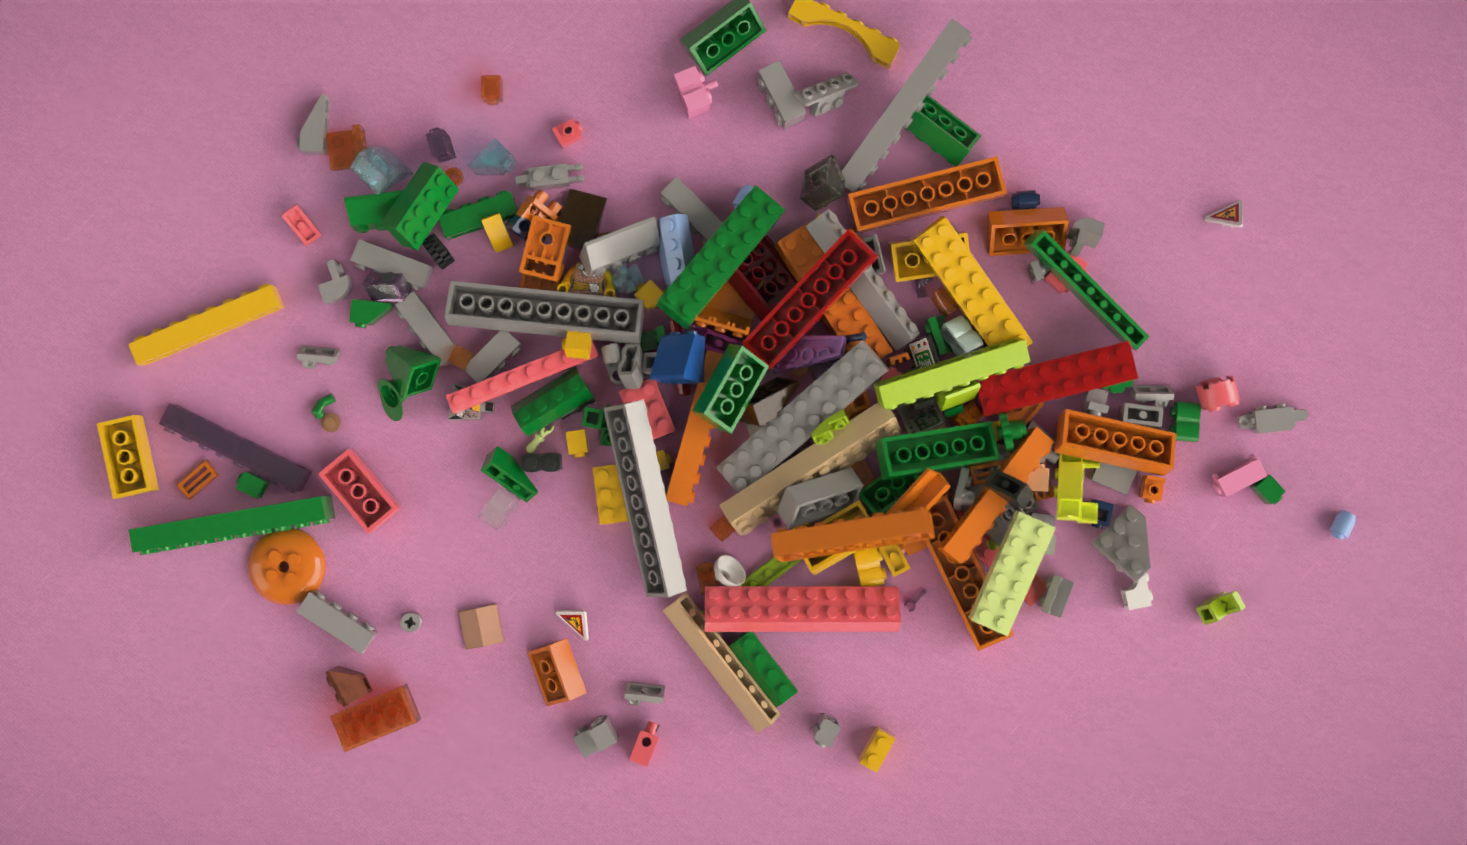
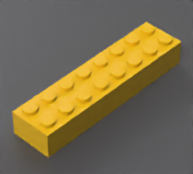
[911,216,1034,347]

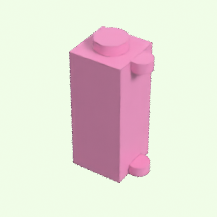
[1212,454,1267,497]

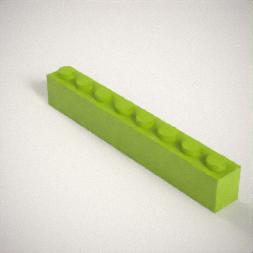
[873,337,1030,410]

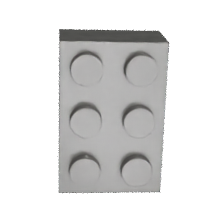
[757,60,806,130]

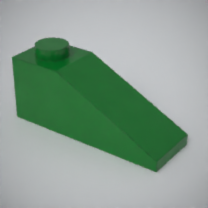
[480,446,538,503]

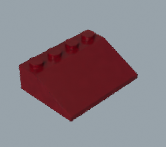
[728,234,797,321]

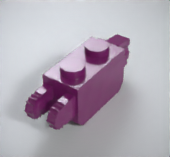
[690,323,749,354]

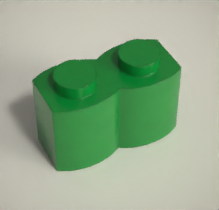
[1168,402,1201,442]

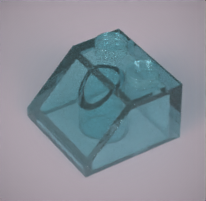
[468,138,517,175]

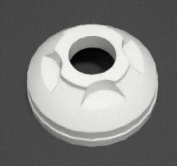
[714,555,746,586]

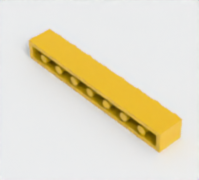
[128,284,285,366]

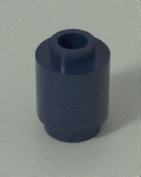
[1011,190,1040,210]

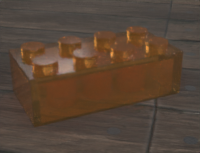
[330,683,421,752]

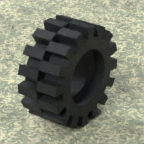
[422,233,455,270]

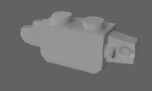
[515,163,585,191]
[1237,403,1308,434]

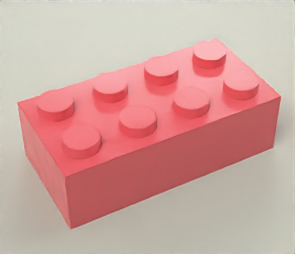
[318,449,402,534]

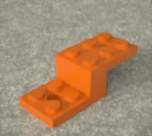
[519,216,571,291]

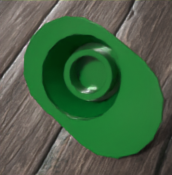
[377,379,407,421]

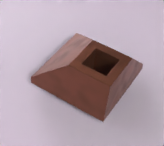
[325,666,373,707]

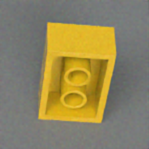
[592,464,629,525]

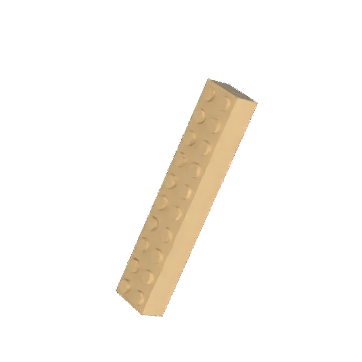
[719,403,902,536]

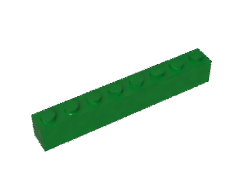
[1024,230,1149,350]

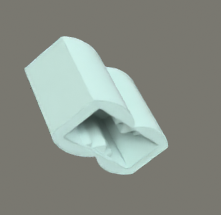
[940,315,984,356]

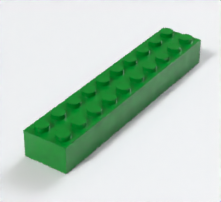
[128,495,335,555]

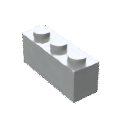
[463,330,522,383]

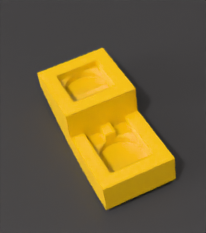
[481,212,514,253]

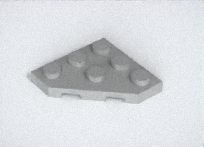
[1092,504,1151,583]

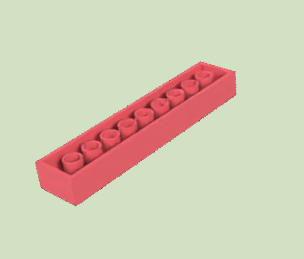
[704,586,901,632]

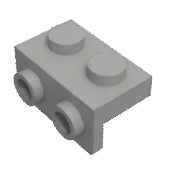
[1039,574,1074,618]

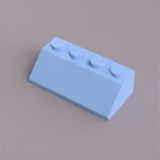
[656,214,695,290]

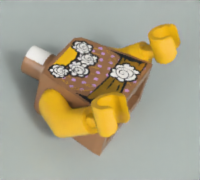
[557,262,616,297]

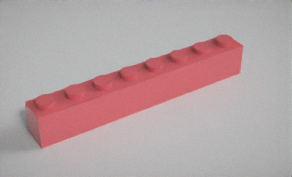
[446,341,598,415]

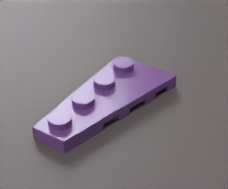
[771,335,847,374]

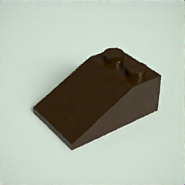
[559,189,607,250]
[739,377,800,427]

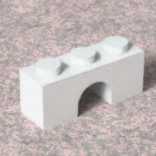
[1116,566,1153,610]

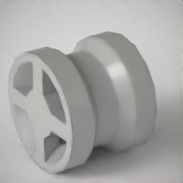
[400,612,422,632]

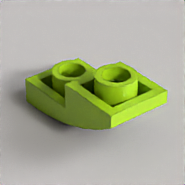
[811,410,850,445]

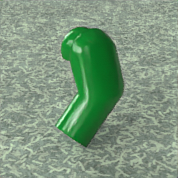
[311,393,336,419]

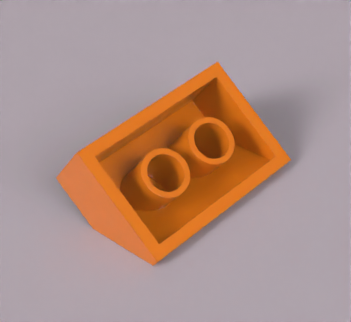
[527,638,586,706]

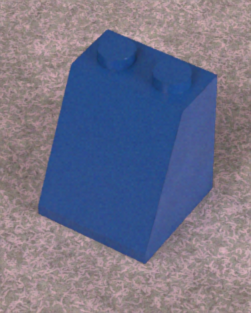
[650,331,705,384]

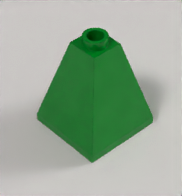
[385,345,441,398]

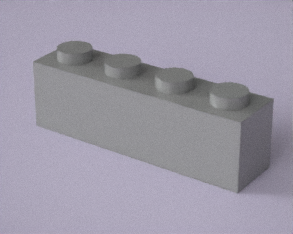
[660,176,723,244]
[350,239,434,291]
[395,291,463,367]
[296,590,378,654]

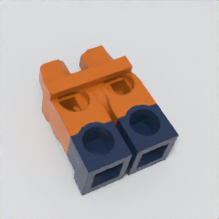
[505,189,562,242]

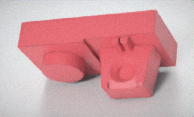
[281,204,322,246]

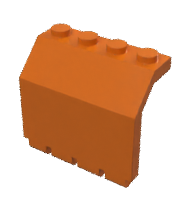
[694,253,764,339]

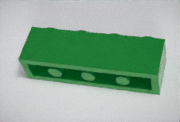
[439,190,518,241]

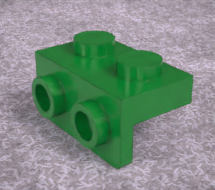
[924,315,953,357]

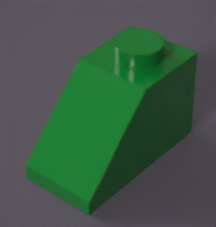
[349,299,394,328]

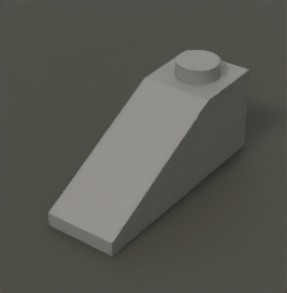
[297,94,330,155]

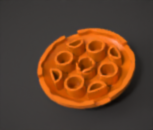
[248,528,326,605]

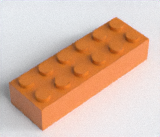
[1054,409,1176,476]

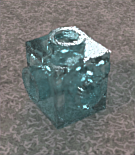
[612,264,645,294]

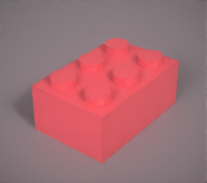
[619,379,676,441]

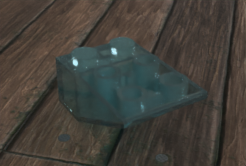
[350,146,414,195]

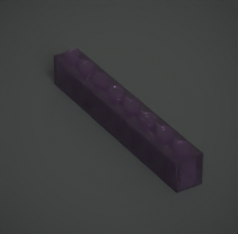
[159,403,312,493]

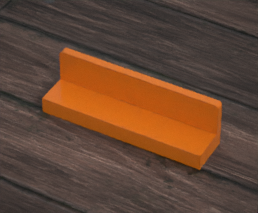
[885,468,951,515]

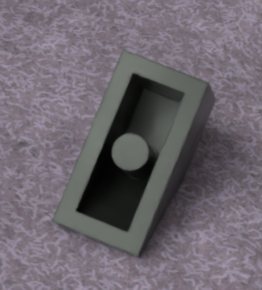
[984,468,1034,510]

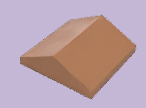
[459,604,504,650]

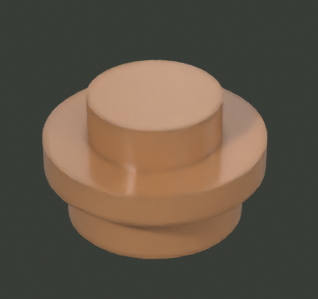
[321,413,341,432]

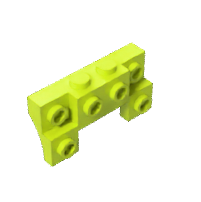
[1054,454,1100,524]

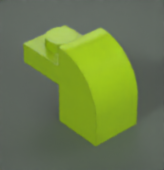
[1195,590,1246,625]

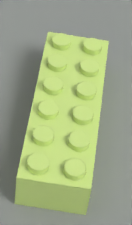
[968,510,1056,636]

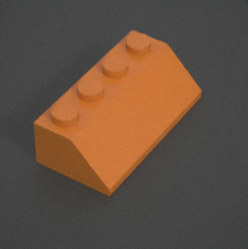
[987,207,1069,256]

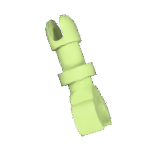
[526,425,554,453]

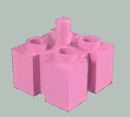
[674,66,718,119]

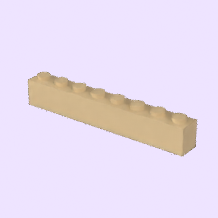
[663,593,781,733]

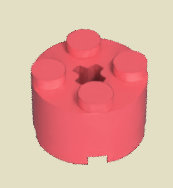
[1195,375,1240,412]

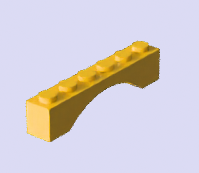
[787,0,901,69]

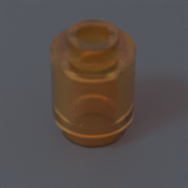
[931,287,957,316]

